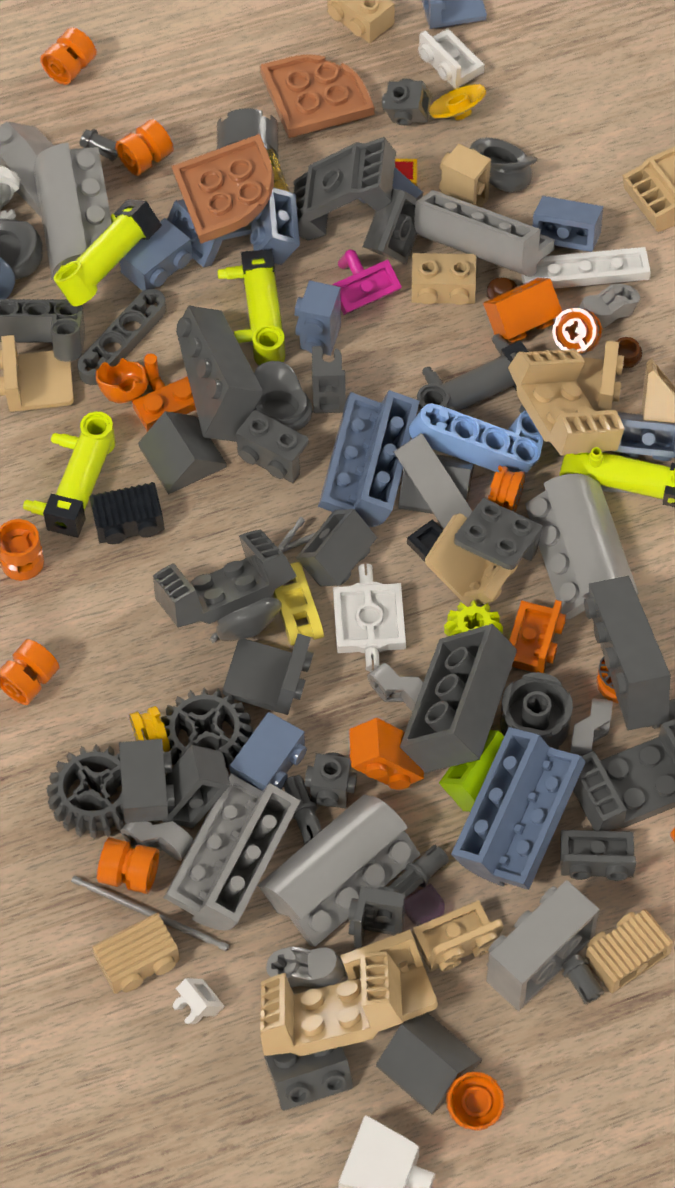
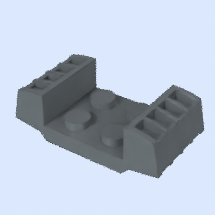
[293,137,397,241]
[153,529,297,628]
[573,719,675,831]

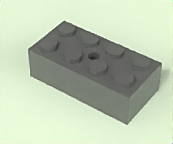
[400,624,517,773]

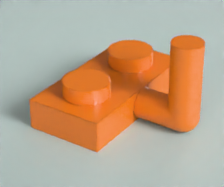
[132,353,196,432]

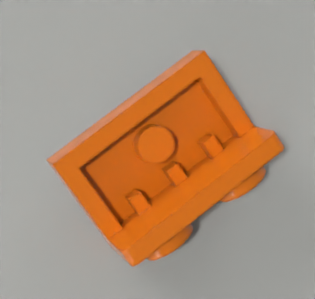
[509,600,567,673]

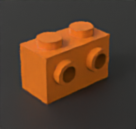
[483,278,562,342]
[349,718,424,790]

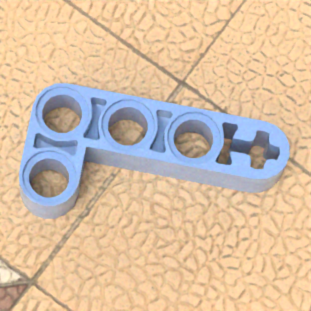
[409,403,543,474]

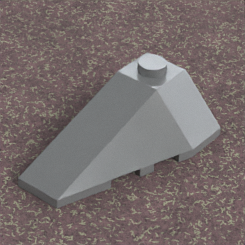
[0,121,54,217]

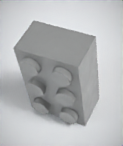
[486,880,600,1011]

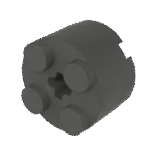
[217,108,278,170]
[500,673,573,750]

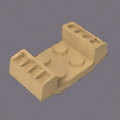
[623,146,675,232]
[508,349,624,456]
[260,951,403,1056]

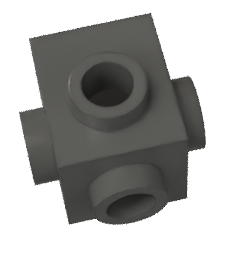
[382,79,432,126]
[305,752,357,809]

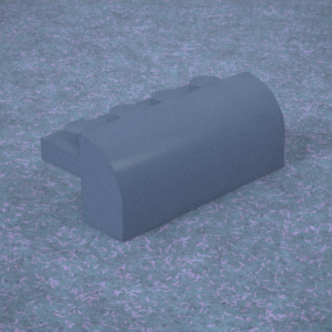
[318,390,419,527]
[451,727,585,890]

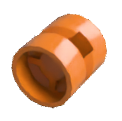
[40,27,97,85]
[115,119,174,176]
[0,519,44,581]
[0,639,60,705]
[97,837,160,894]

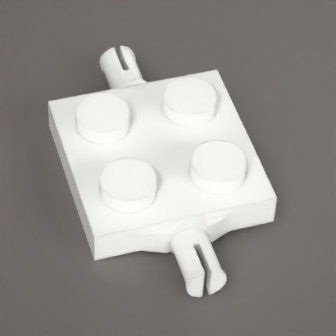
[333,564,406,672]

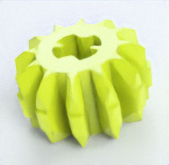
[444,599,503,636]

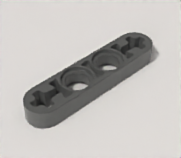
[77,289,166,385]

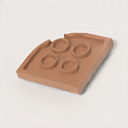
[260,55,375,138]
[171,134,274,244]

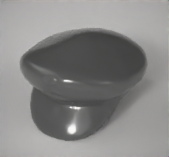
[469,138,538,192]
[0,219,43,279]
[254,361,313,431]
[216,596,282,641]

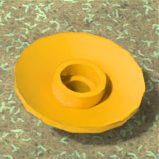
[429,84,486,120]

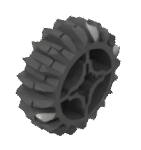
[161,687,253,770]
[47,744,124,840]

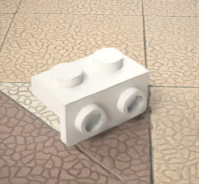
[418,28,485,89]

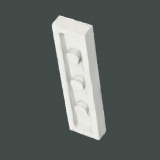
[521,247,651,289]

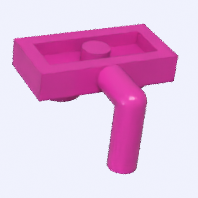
[332,250,402,315]

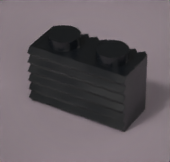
[89,482,165,545]

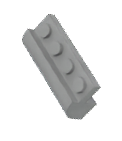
[34,143,112,280]
[414,190,555,277]
[525,473,639,619]
[163,774,300,930]
[258,795,421,947]

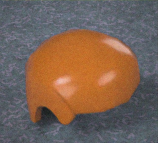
[95,358,149,404]
[447,1071,504,1131]

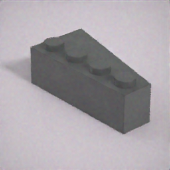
[176,305,263,442]
[584,576,671,731]

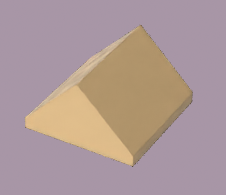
[642,358,675,423]

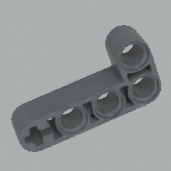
[0,299,85,362]

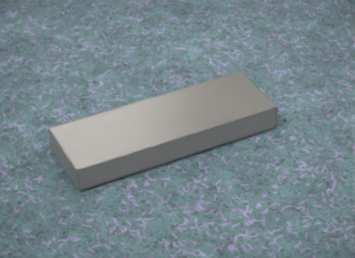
[393,433,473,530]

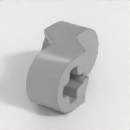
[579,284,640,329]
[367,663,423,712]
[570,698,613,756]
[120,821,194,861]
[266,946,345,989]

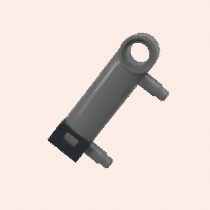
[416,334,529,416]

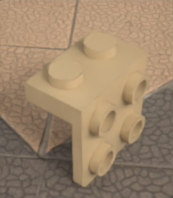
[0,335,74,412]
[576,341,624,411]
[425,513,518,607]
[412,900,504,972]
[340,929,438,1021]

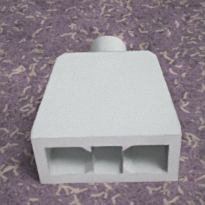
[338,1116,435,1188]

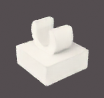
[173,978,225,1024]

